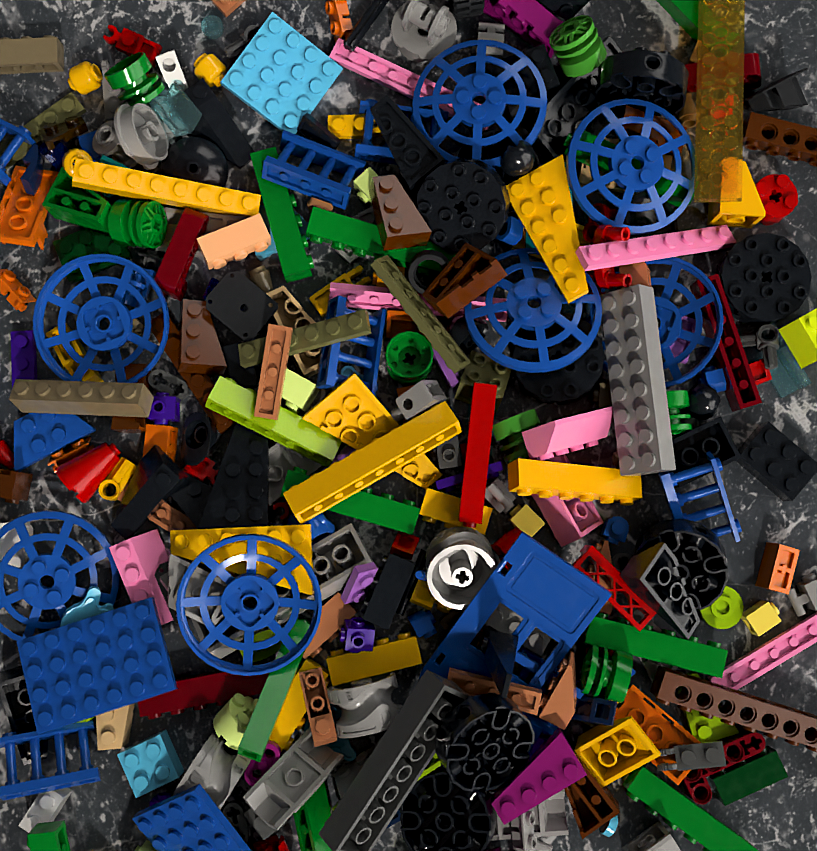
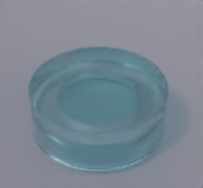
[201,15,224,39]

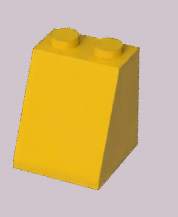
[707,157,766,228]

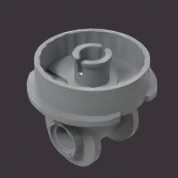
[391,0,457,64]
[92,103,169,170]

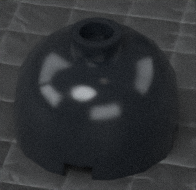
[446,314,489,354]

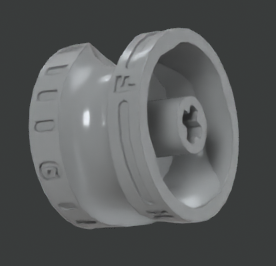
[425,526,496,610]
[327,672,402,738]
[173,732,252,810]

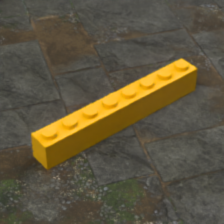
[72,158,261,217]
[283,401,462,524]

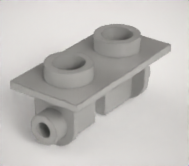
[511,809,537,851]

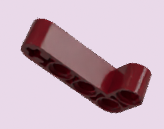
[685,53,761,93]
[154,207,209,301]
[682,729,766,805]

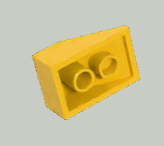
[574,716,661,787]

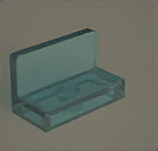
[150,83,202,137]
[769,345,812,398]

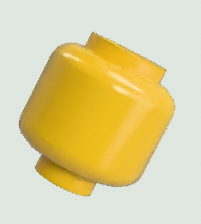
[194,53,227,87]
[68,61,103,95]
[62,148,93,177]

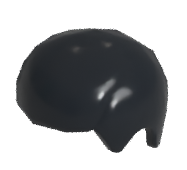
[500,140,535,177]
[685,383,721,420]

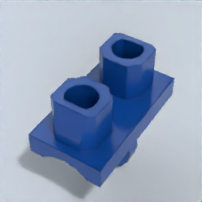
[122,268,156,308]

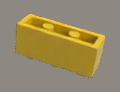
[419,488,493,535]

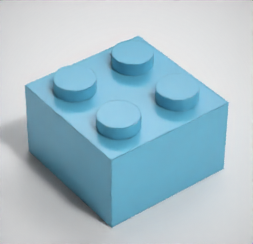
[117,729,185,798]

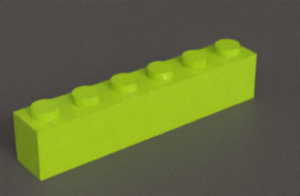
[205,376,342,468]

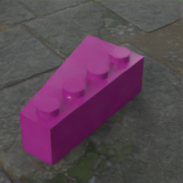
[483,0,563,58]
[491,727,587,825]

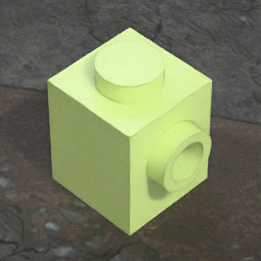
[353,166,378,206]

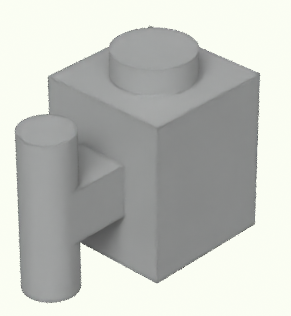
[471,22,505,63]
[485,478,516,514]
[787,573,817,617]

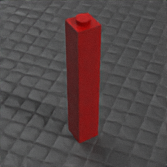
[458,382,497,528]

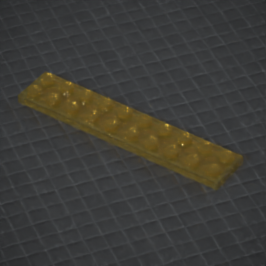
[694,0,745,203]

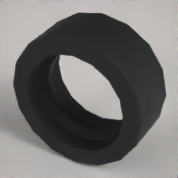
[408,250,449,294]

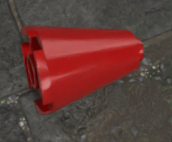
[55,442,121,503]

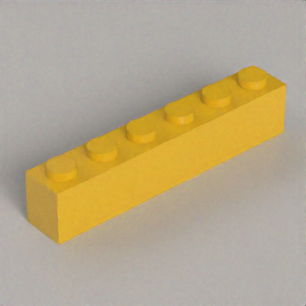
[508,458,642,506]

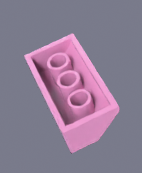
[521,406,614,461]
[531,452,604,547]
[109,529,177,626]

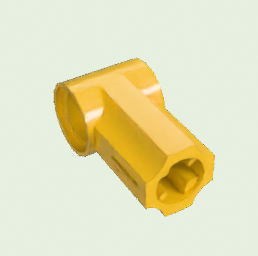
[99,457,137,501]

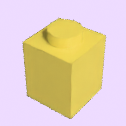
[508,504,546,537]
[741,600,781,636]

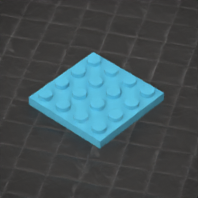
[220,12,343,134]

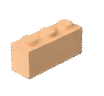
[197,213,271,270]

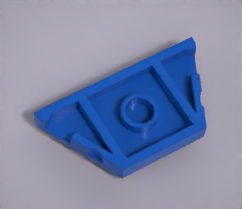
[14,413,96,472]

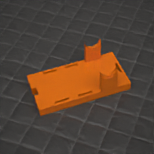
[0,166,59,250]
[614,684,701,785]

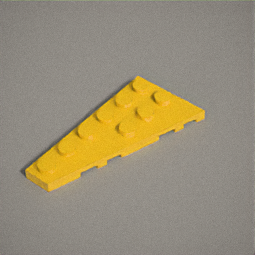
[506,154,589,304]
[302,372,442,490]
[170,524,314,596]

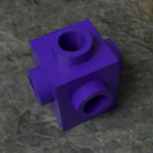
[147,392,181,425]
[339,617,375,653]

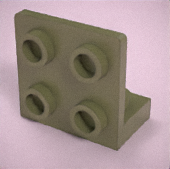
[455,351,512,413]

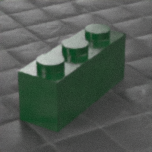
[708,745,788,806]

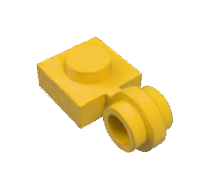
[410,579,452,613]

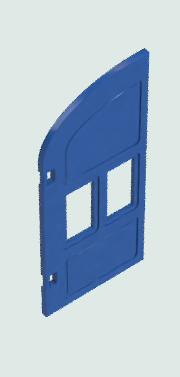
[419,531,612,689]

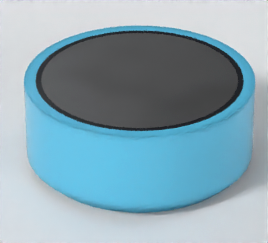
[599,815,618,837]

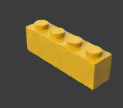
[326,632,423,686]
[269,657,331,752]

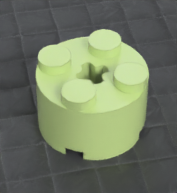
[213,693,258,751]

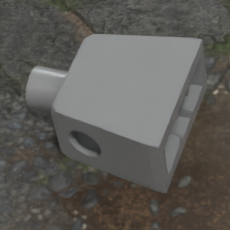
[391,380,447,422]

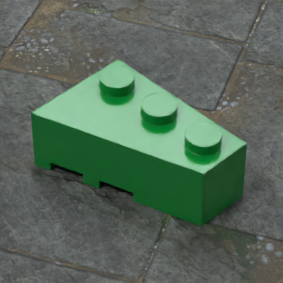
[42,167,111,234]

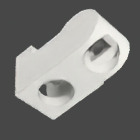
[155,50,189,96]

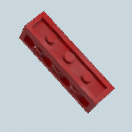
[572,545,656,631]

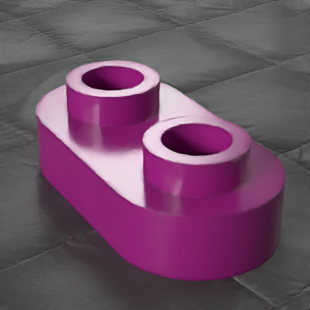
[244,741,281,786]

